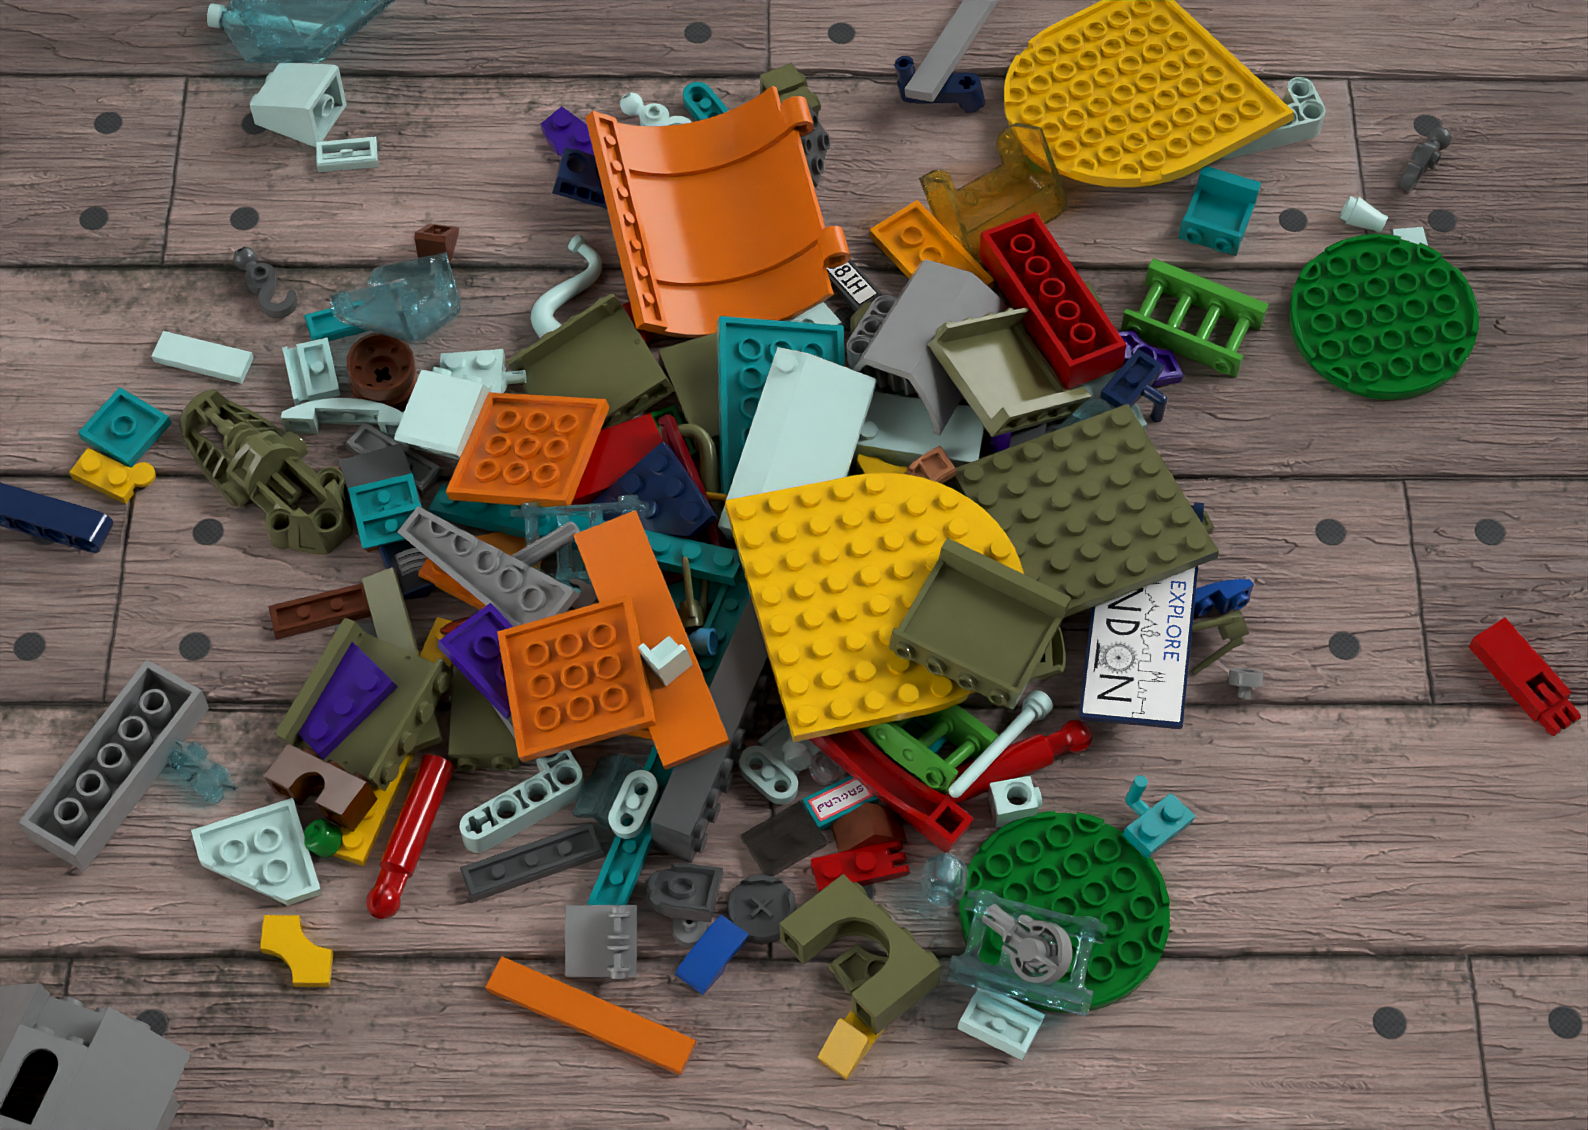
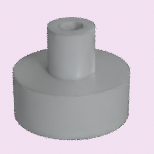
[1228,668,1264,699]
[672,918,708,948]

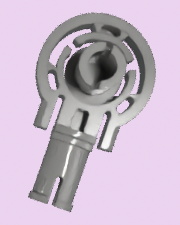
[982,904,1072,984]

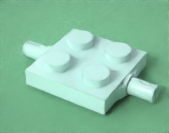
[417,349,526,393]

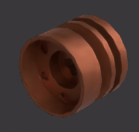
[347,332,417,412]

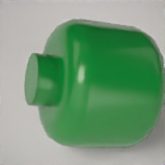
[304,819,343,858]

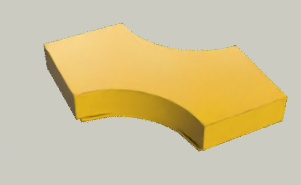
[260,915,333,987]

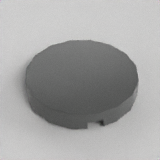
[726,874,797,945]

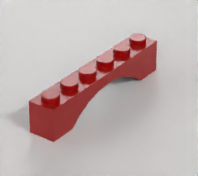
[808,729,974,855]

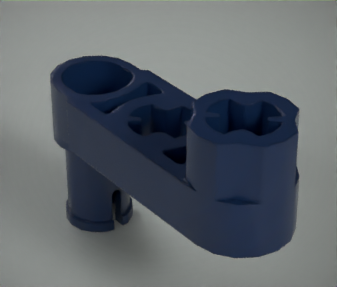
[894,56,985,113]

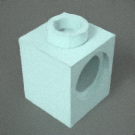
[987,776,1042,828]

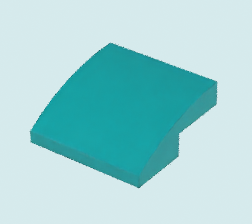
[348,473,421,550]

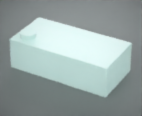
[851,392,984,480]

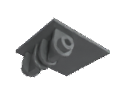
[800,101,830,187]

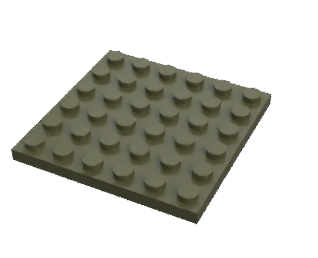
[952,404,1219,618]

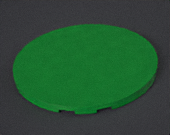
[1289,234,1479,400]
[958,811,1170,1013]

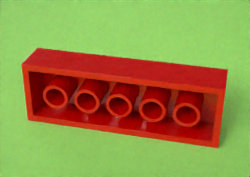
[979,212,1126,390]

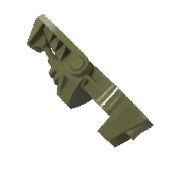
[179,389,353,554]

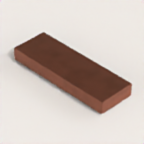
[268,583,372,640]

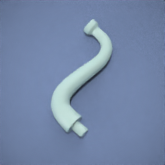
[530,234,603,338]

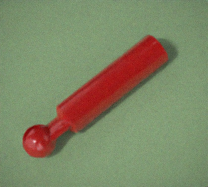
[946,719,1093,804]
[366,754,455,919]

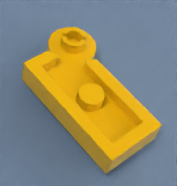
[69,448,156,504]

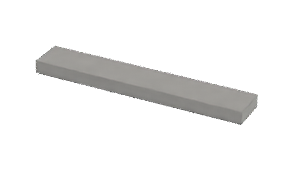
[905,0,999,102]

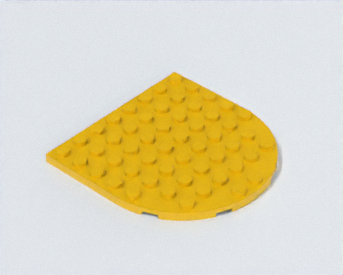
[1004,0,1294,187]
[725,473,1024,742]

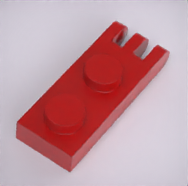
[810,840,910,893]

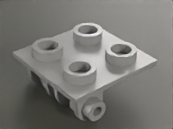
[565,905,637,979]

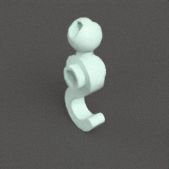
[620,92,692,126]

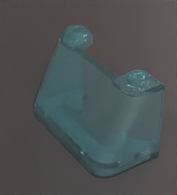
[330,252,461,342]

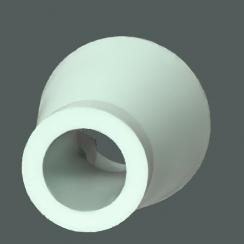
[1339,196,1388,233]

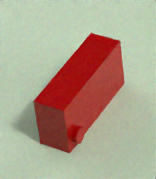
[546,413,662,515]

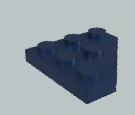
[590,441,718,539]

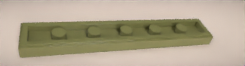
[362,567,443,754]

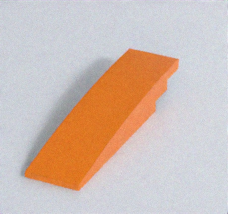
[573,510,731,770]

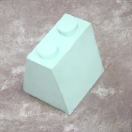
[250,62,347,147]
[394,367,490,460]

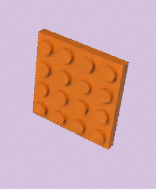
[446,392,610,509]
[497,594,657,762]

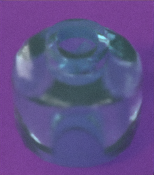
[920,853,968,907]

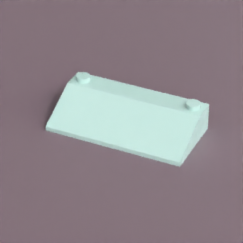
[718,347,877,541]

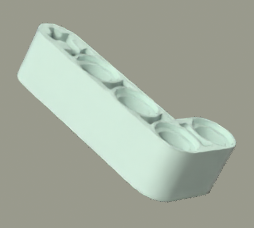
[1220,77,1326,159]
[459,750,584,853]

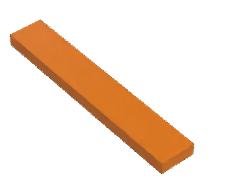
[485,956,696,1076]

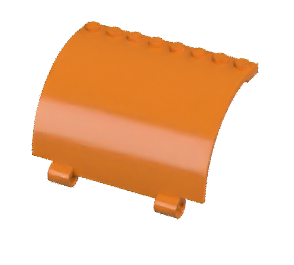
[585,86,851,338]

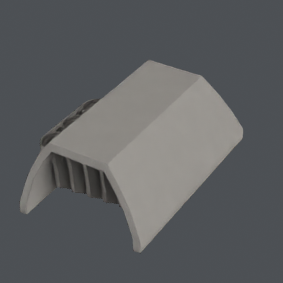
[846,259,1009,435]

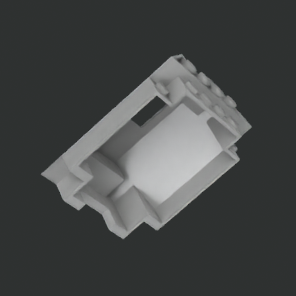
[0,983,191,1130]

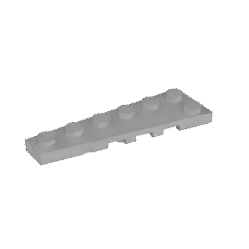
[397,506,580,627]

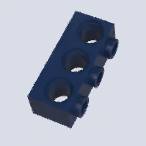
[552,147,607,209]

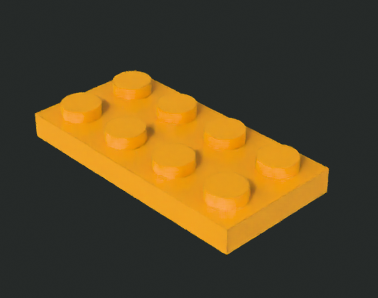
[869,200,995,289]

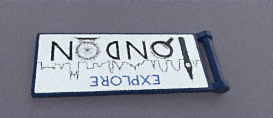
[1079,502,1204,729]

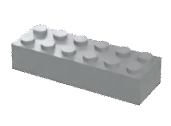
[18,659,209,872]

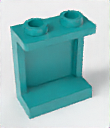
[1178,166,1262,256]

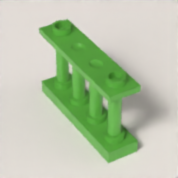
[1120,258,1269,377]
[859,704,999,795]

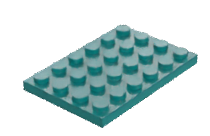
[717,316,850,495]

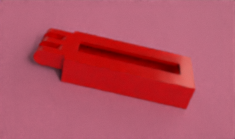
[1469,617,1581,736]

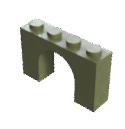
[779,874,940,1035]

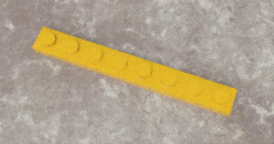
[333,617,461,867]

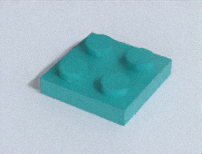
[78,387,172,468]

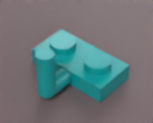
[1122,775,1196,859]

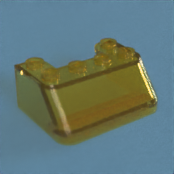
[919,123,1067,261]

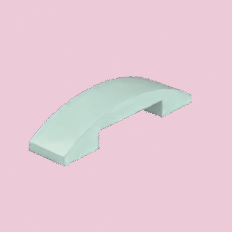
[281,398,404,438]

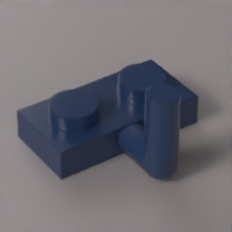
[1100,349,1167,422]

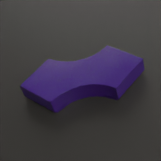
[1118,330,1184,387]

